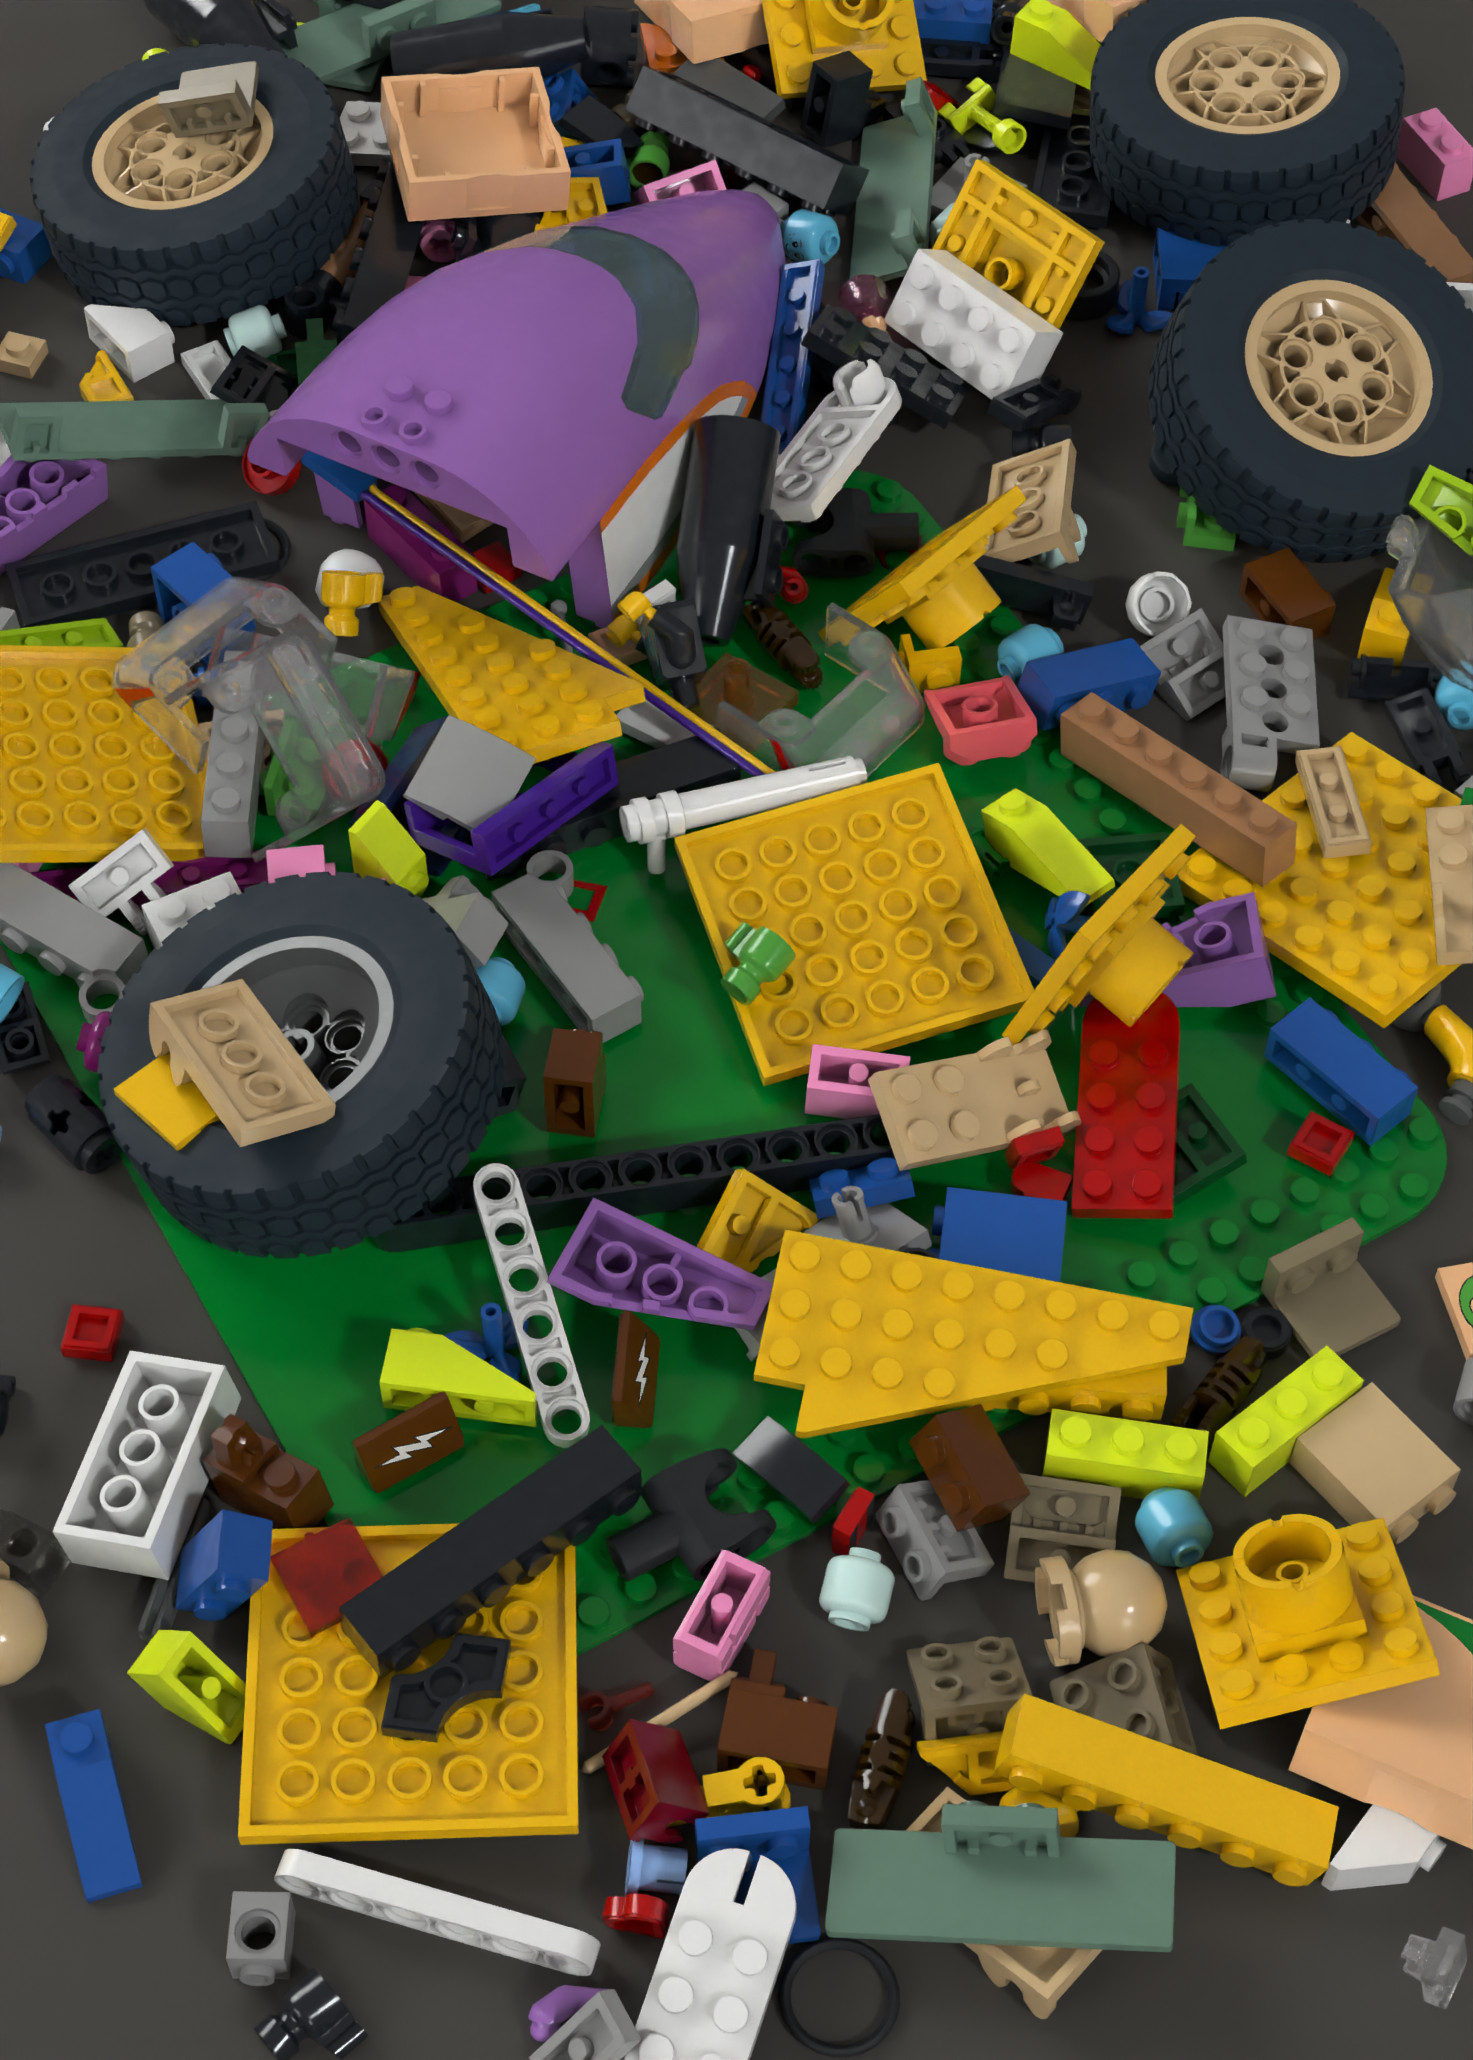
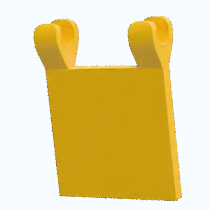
[113,1051,220,1151]

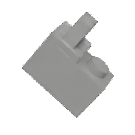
[423,875,509,968]

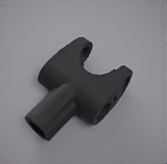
[792,488,919,578]
[606,1448,777,1582]

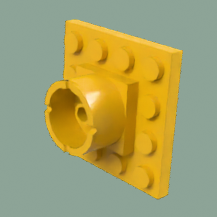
[762,0,927,99]
[932,159,1105,329]
[818,485,1027,650]
[1002,824,1196,1045]
[1176,1514,1440,1730]

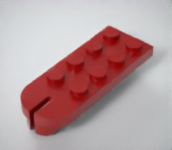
[1072,992,1181,1219]

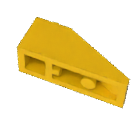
[1357,567,1427,666]

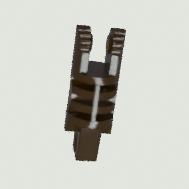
[742,602,823,690]
[1169,1335,1267,1448]
[848,1688,916,1830]

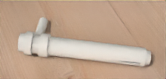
[619,755,867,874]

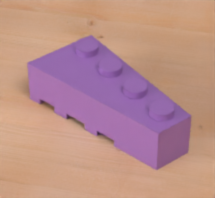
[0,455,108,574]

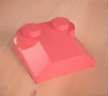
[924,675,1037,766]

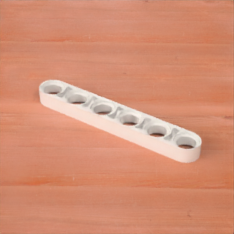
[473,1163,590,1448]
[274,1849,601,1976]

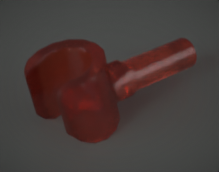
[578,1682,655,1731]

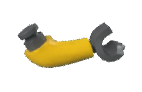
[1390,982,1473,1126]

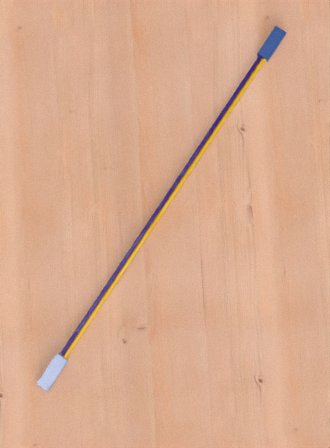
[301,451,1055,988]

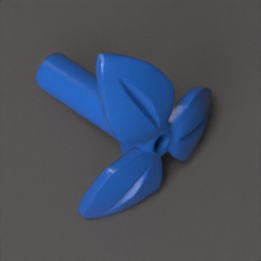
[1105,266,1173,334]
[1044,891,1091,961]
[445,1302,529,1381]

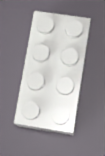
[884,249,1063,400]
[52,1351,241,1580]

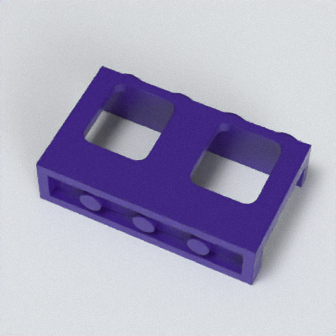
[404,742,619,876]

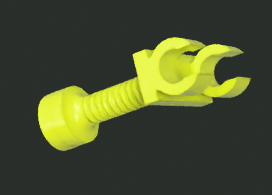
[937,77,1027,154]

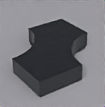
[381,1633,511,1743]

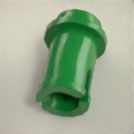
[966,825,1010,883]

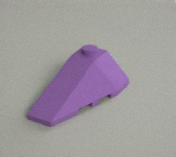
[1079,892,1276,1007]
[547,1198,773,1331]

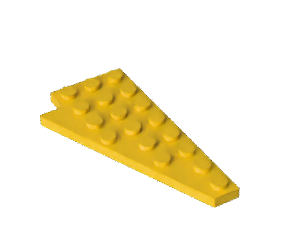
[378,586,646,764]
[754,1229,1193,1439]

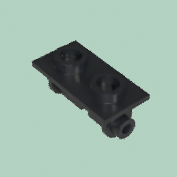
[1348,654,1442,701]

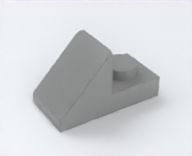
[529,1989,641,2060]

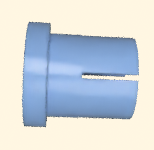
[625,1838,688,1895]

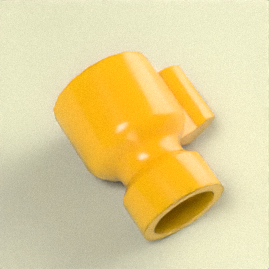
[321,570,383,636]

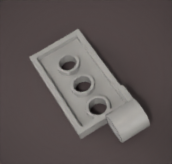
[1220,615,1320,792]

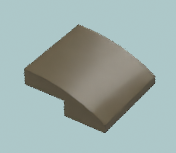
[1003,1473,1122,1583]

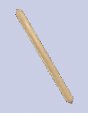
[581,1670,738,1774]

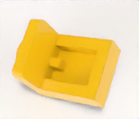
[893,634,962,694]

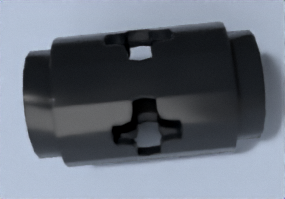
[25,1075,123,1174]

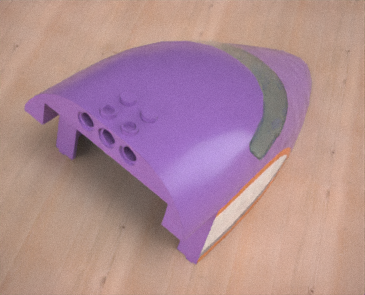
[247,189,786,628]

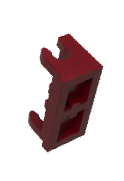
[602,1719,709,1844]

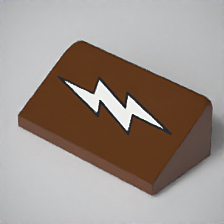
[611,1310,660,1428]
[353,1392,464,1493]

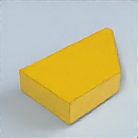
[79,350,134,401]
[917,1731,1015,1796]

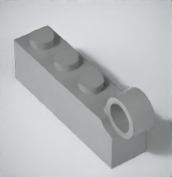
[201,650,267,858]
[491,850,644,1043]
[0,863,148,1024]

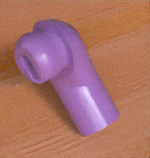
[528,1985,609,2042]

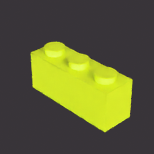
[1208,1345,1364,1497]
[1042,1408,1209,1501]

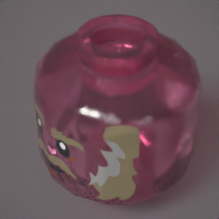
[838,274,892,326]

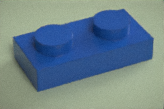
[809,1158,915,1219]

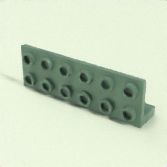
[849,77,937,290]
[0,399,269,462]

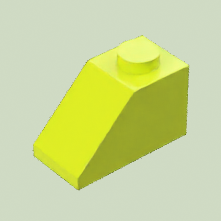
[348,800,429,897]
[127,1630,246,1744]

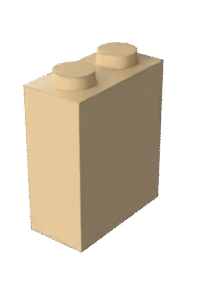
[1289,1382,1461,1544]

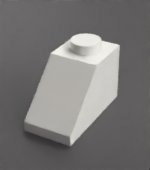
[84,304,175,383]
[1321,1805,1447,1891]

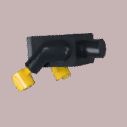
[606,591,707,710]

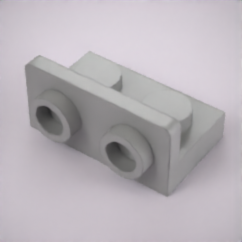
[876,1480,995,1601]

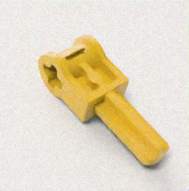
[667,1757,791,1827]

